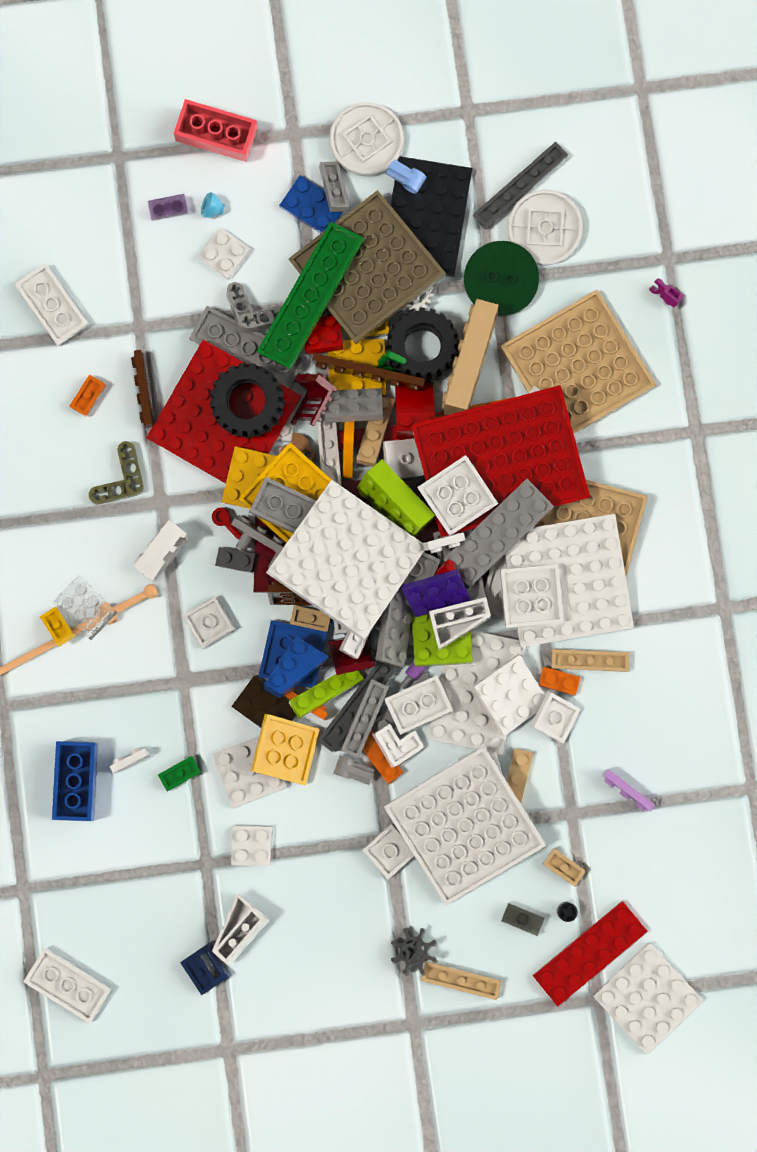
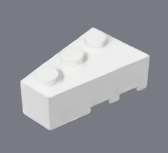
[134,519,190,583]
[429,597,491,651]
[212,893,269,965]

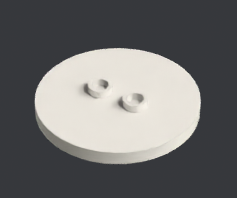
[330,102,404,176]
[508,190,583,266]

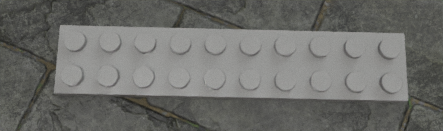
[249,477,441,585]

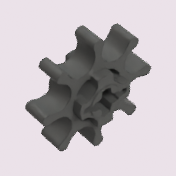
[391,928,438,976]

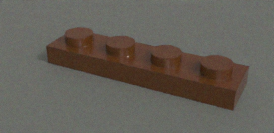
[131,350,154,428]

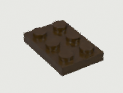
[231,676,297,728]

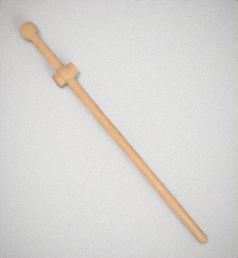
[0,584,158,675]

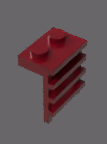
[291,373,337,426]
[329,637,374,675]

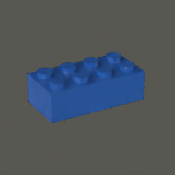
[52,741,98,821]

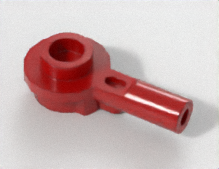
[212,507,242,540]

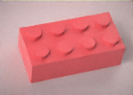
[173,99,258,162]

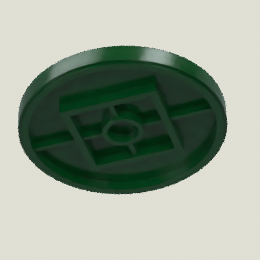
[464,241,539,317]

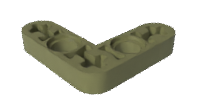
[89,441,144,505]

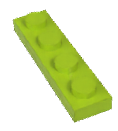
[289,671,364,719]

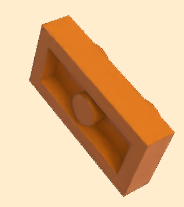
[69,374,106,417]
[538,667,581,696]

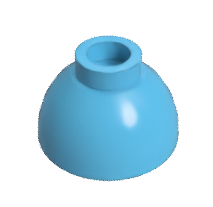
[201,192,225,218]

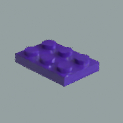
[402,569,470,617]

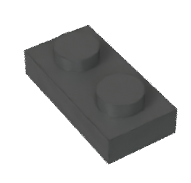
[215,547,257,573]

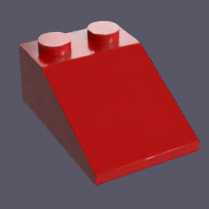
[395,382,435,438]

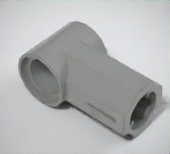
[333,755,375,785]

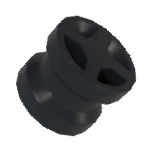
[557,902,578,922]

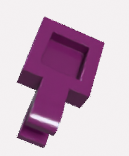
[649,278,684,308]

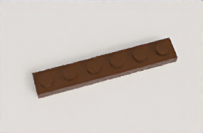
[312,353,425,391]

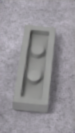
[319,161,350,212]

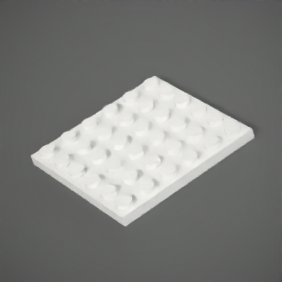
[266,480,425,640]
[504,514,634,647]
[384,745,546,905]

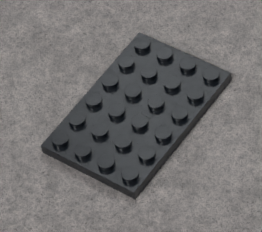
[390,156,472,278]

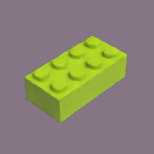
[357,459,435,538]

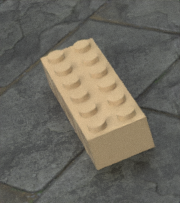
[442,299,499,416]

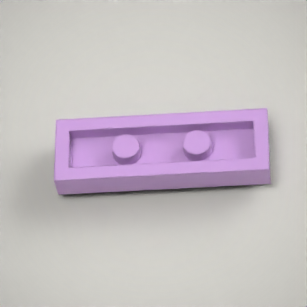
[602,769,655,812]

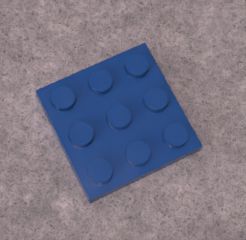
[258,620,327,688]

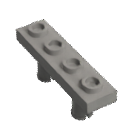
[231,515,286,568]

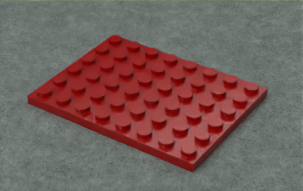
[411,385,590,537]

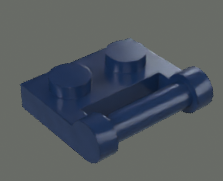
[180,942,231,995]

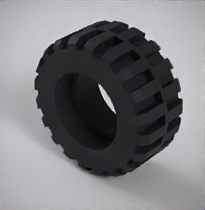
[387,308,459,382]
[210,363,285,439]

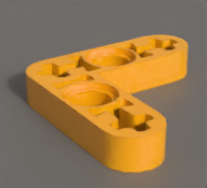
[343,421,355,479]

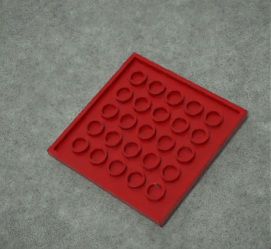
[146,339,302,484]

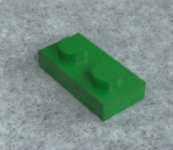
[158,756,202,792]

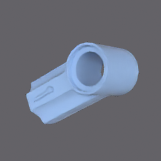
[386,159,426,194]

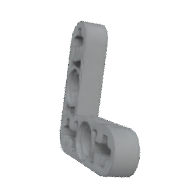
[226,282,282,333]

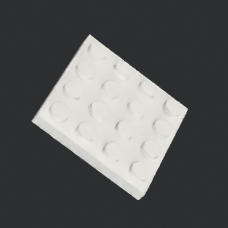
[593,942,704,1055]

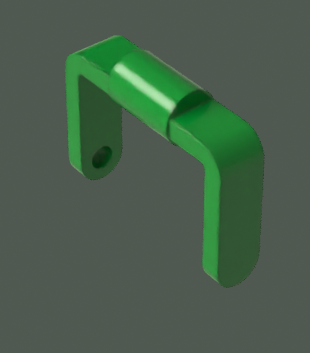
[377,351,407,372]

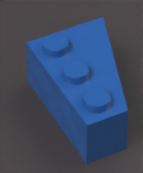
[263,636,329,699]

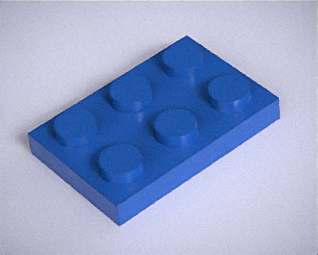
[279,175,343,234]

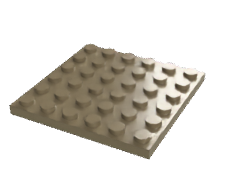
[289,190,446,344]

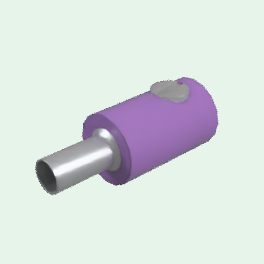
[399,660,428,689]

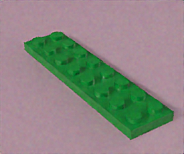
[256,221,364,370]

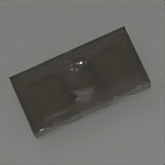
[501,903,545,936]

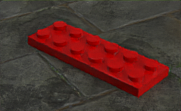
[532,901,648,1007]

